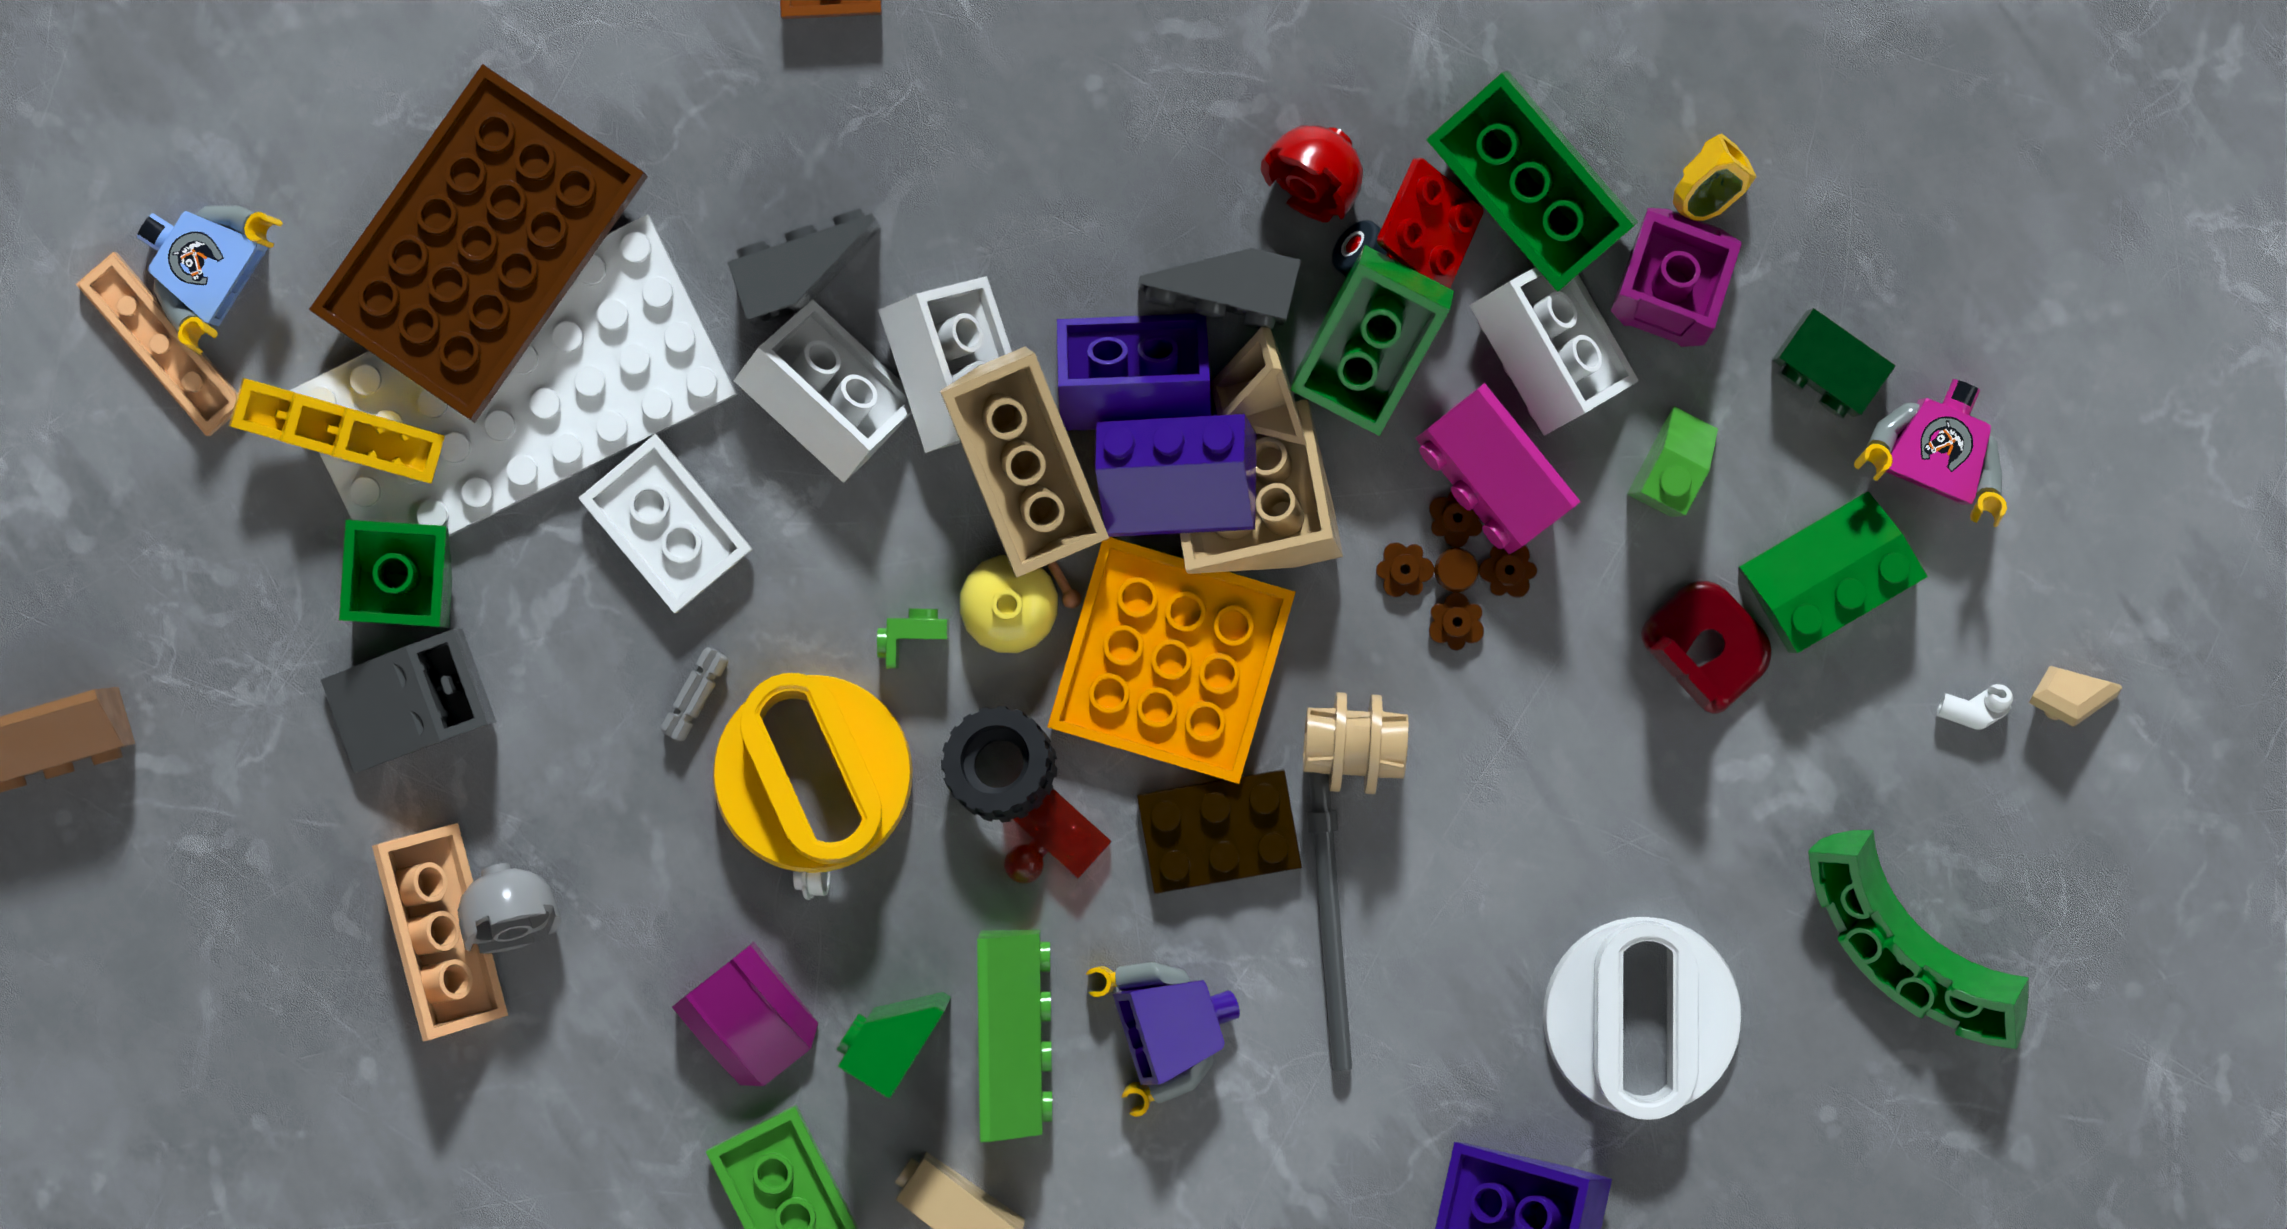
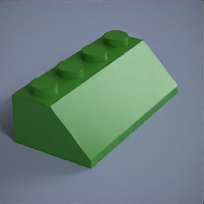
[977,930,1053,1142]

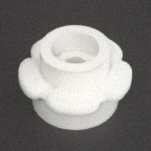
[793,871,830,900]

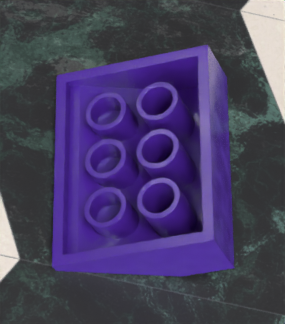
[1435,1142,1612,1229]

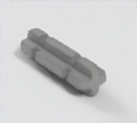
[661,647,728,741]

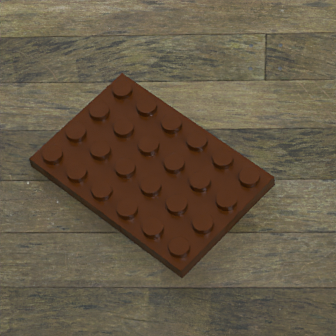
[309,64,648,423]

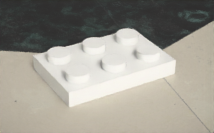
[579,434,753,613]

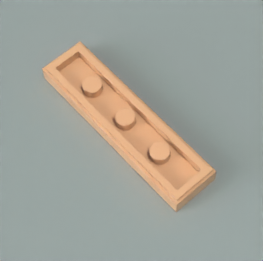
[76,252,238,436]

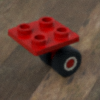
[1332,158,1483,289]

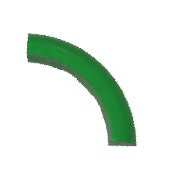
[1808,830,2029,1049]

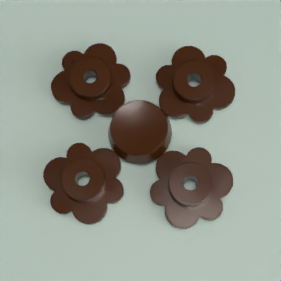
[1376,492,1537,651]

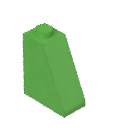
[1627,406,1718,517]

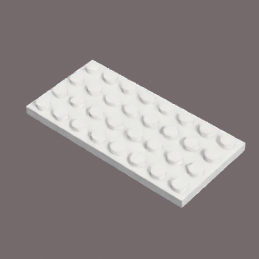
[289,214,738,536]

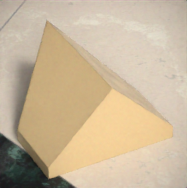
[1210,327,1307,446]

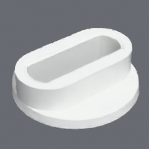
[1543,917,1742,1120]

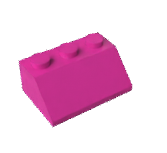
[1415,383,1581,554]

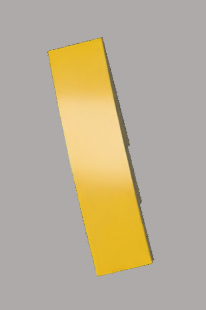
[229,378,445,484]

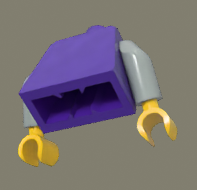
[1086,962,1240,1117]

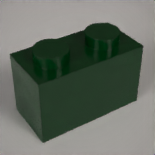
[1772,308,1896,419]

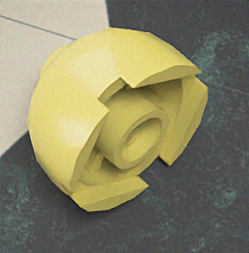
[959,555,1058,653]

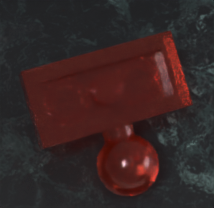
[1004,789,1112,884]

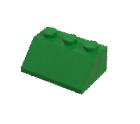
[1738,491,1928,654]
[836,992,951,1099]

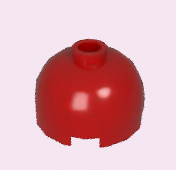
[1260,126,1363,223]

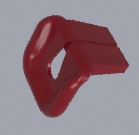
[1641,581,1772,714]

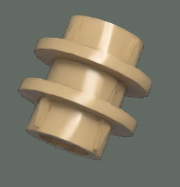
[1303,692,1409,794]

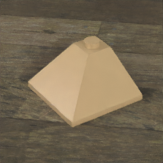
[1180,399,1343,574]

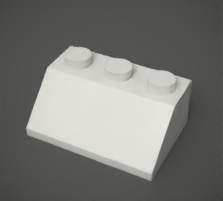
[1469,267,1639,436]
[878,276,1012,453]
[733,299,912,483]

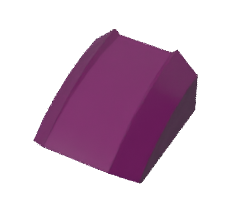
[1610,208,1742,347]
[672,942,818,1086]

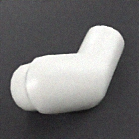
[1936,684,2013,730]

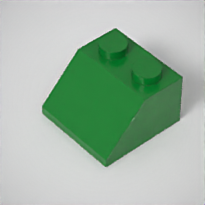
[339,520,452,628]

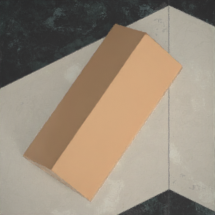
[372,823,508,1041]

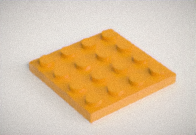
[1047,537,1296,784]

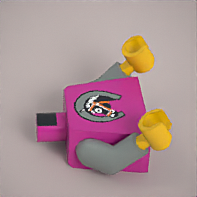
[1854,379,2007,527]

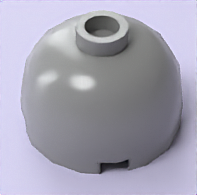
[458,863,562,954]

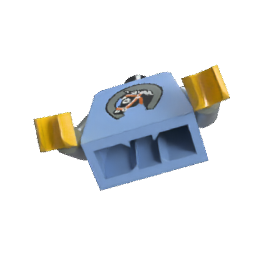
[137,206,283,355]

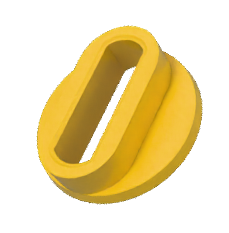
[713,673,913,873]

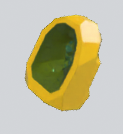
[1673,133,1757,221]

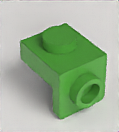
[877,608,949,669]

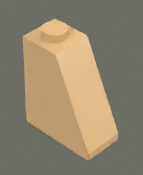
[895,1152,1025,1229]

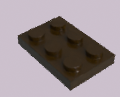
[1137,769,1302,894]

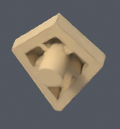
[2029,666,2122,727]

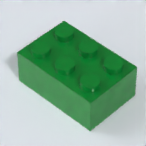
[1290,245,1454,436]

